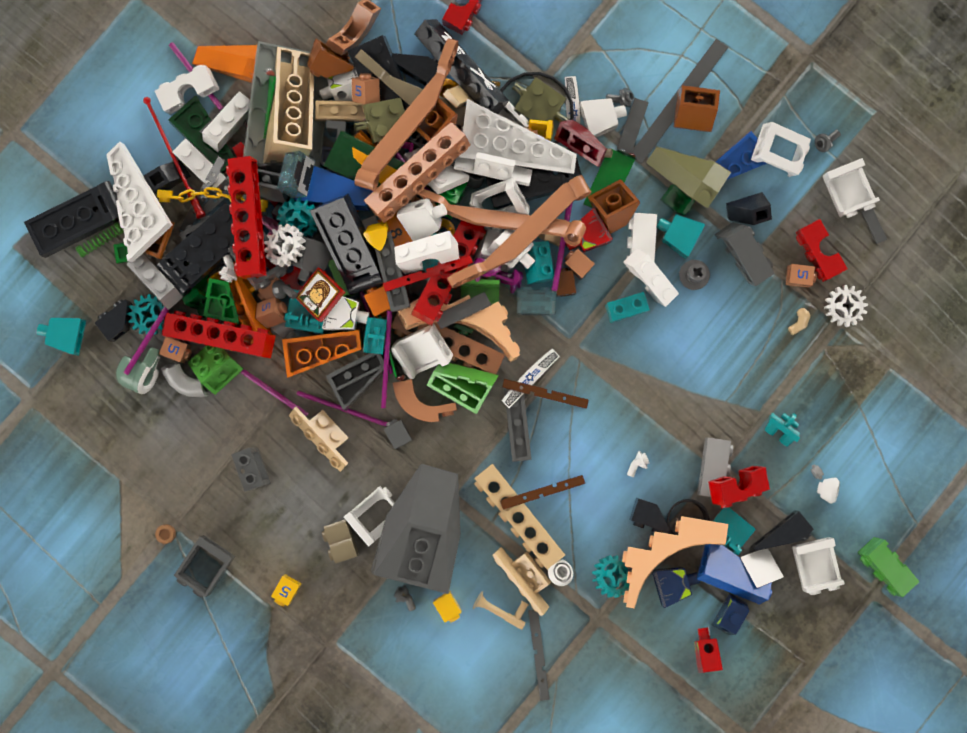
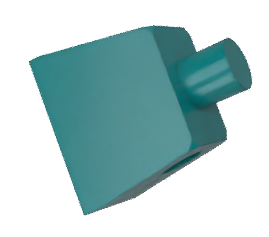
[656,215,705,259]
[37,318,87,356]

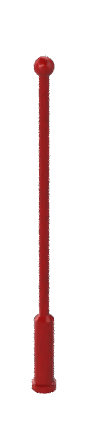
[143,97,206,219]

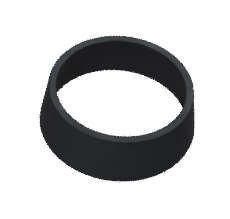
[667,499,710,535]

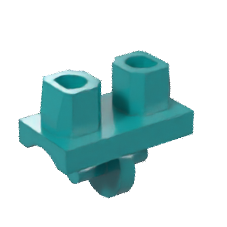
[363,317,387,355]
[765,413,800,447]

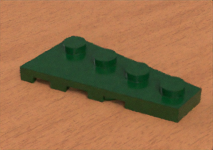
[168,95,235,174]

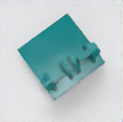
[284,289,324,334]
[713,507,756,555]

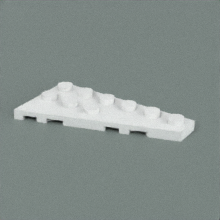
[459,99,577,174]
[107,142,172,263]

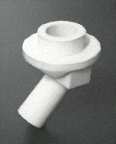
[219,255,237,283]
[627,451,650,477]

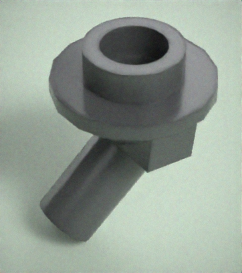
[606,88,634,107]
[815,129,841,152]
[272,280,297,299]
[394,585,416,611]

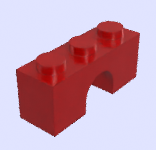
[442,0,482,35]
[796,219,848,282]
[708,465,770,508]

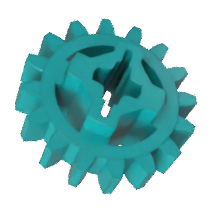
[277,198,318,237]
[127,294,165,335]
[592,555,632,598]

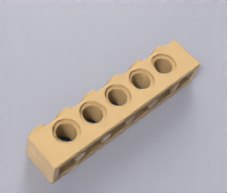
[474,464,565,570]

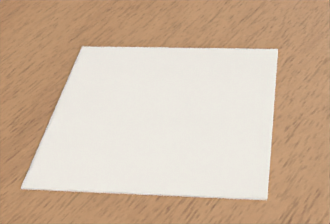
[740,549,784,588]

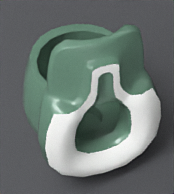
[116,347,160,394]

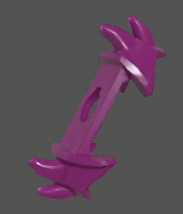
[474,258,523,293]

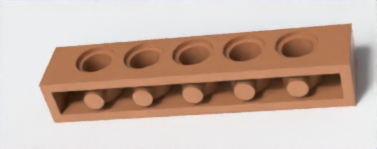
[364,122,471,223]
[391,314,505,374]

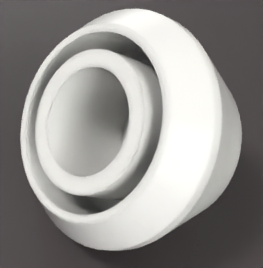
[817,478,840,504]
[548,560,573,586]

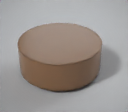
[155,524,176,544]

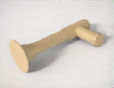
[473,591,529,630]

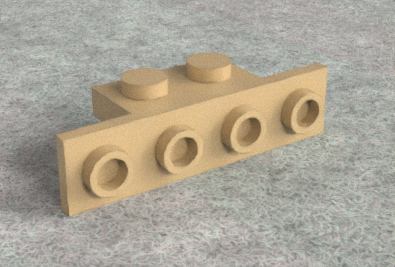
[289,407,348,472]
[492,547,551,616]

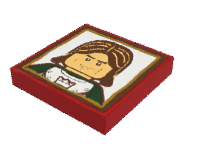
[296,267,345,322]

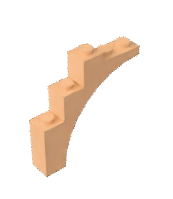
[397,295,520,363]
[622,516,728,609]

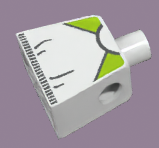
[319,63,358,101]
[322,296,370,330]

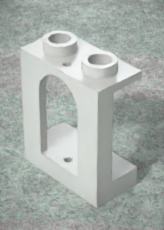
[751,122,811,177]
[469,177,530,230]
[344,486,395,547]

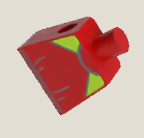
[565,208,613,253]
[694,627,723,673]

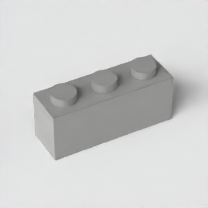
[127,254,183,310]
[697,438,733,497]

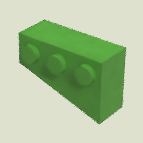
[427,363,499,414]
[857,537,919,598]

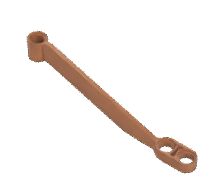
[355,38,459,191]
[447,175,591,288]
[411,189,586,246]

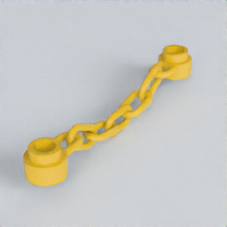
[157,187,268,212]

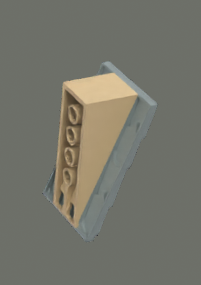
[243,41,329,168]

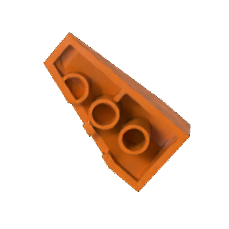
[192,45,257,83]
[217,270,272,351]

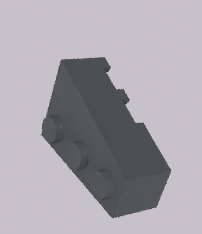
[227,159,297,203]
[715,222,775,286]
[326,353,384,411]

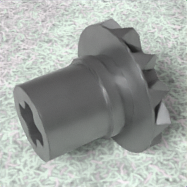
[679,260,710,290]

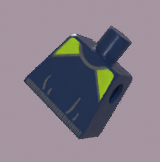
[652,567,700,608]
[711,593,749,635]

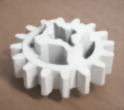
[264,224,306,267]
[824,285,868,327]

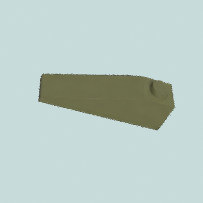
[646,146,731,208]

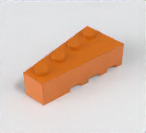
[282,329,363,378]

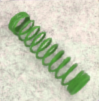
[76,222,124,258]

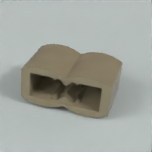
[322,519,359,564]

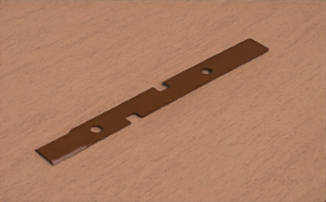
[502,379,589,409]
[500,475,585,510]

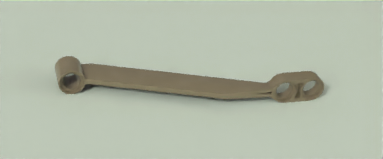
[355,49,466,126]

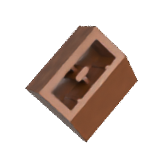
[674,85,720,132]

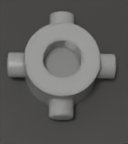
[810,464,824,480]

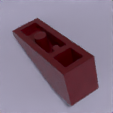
[554,119,607,167]

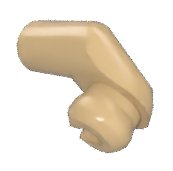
[788,308,810,336]

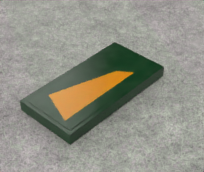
[324,130,405,189]

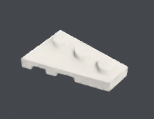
[404,148,469,194]

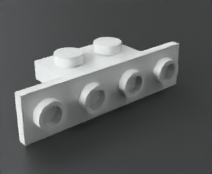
[454,152,532,186]

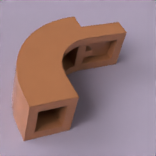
[326,0,381,56]
[393,379,457,422]

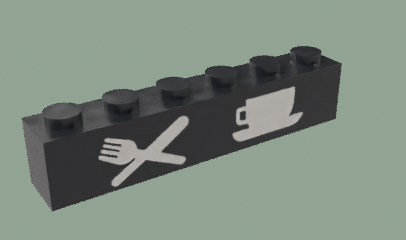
[414,19,509,114]

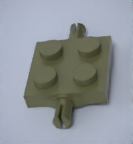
[512,77,569,122]
[354,98,405,144]

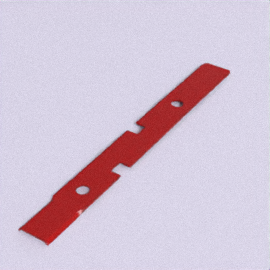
[383,255,473,292]

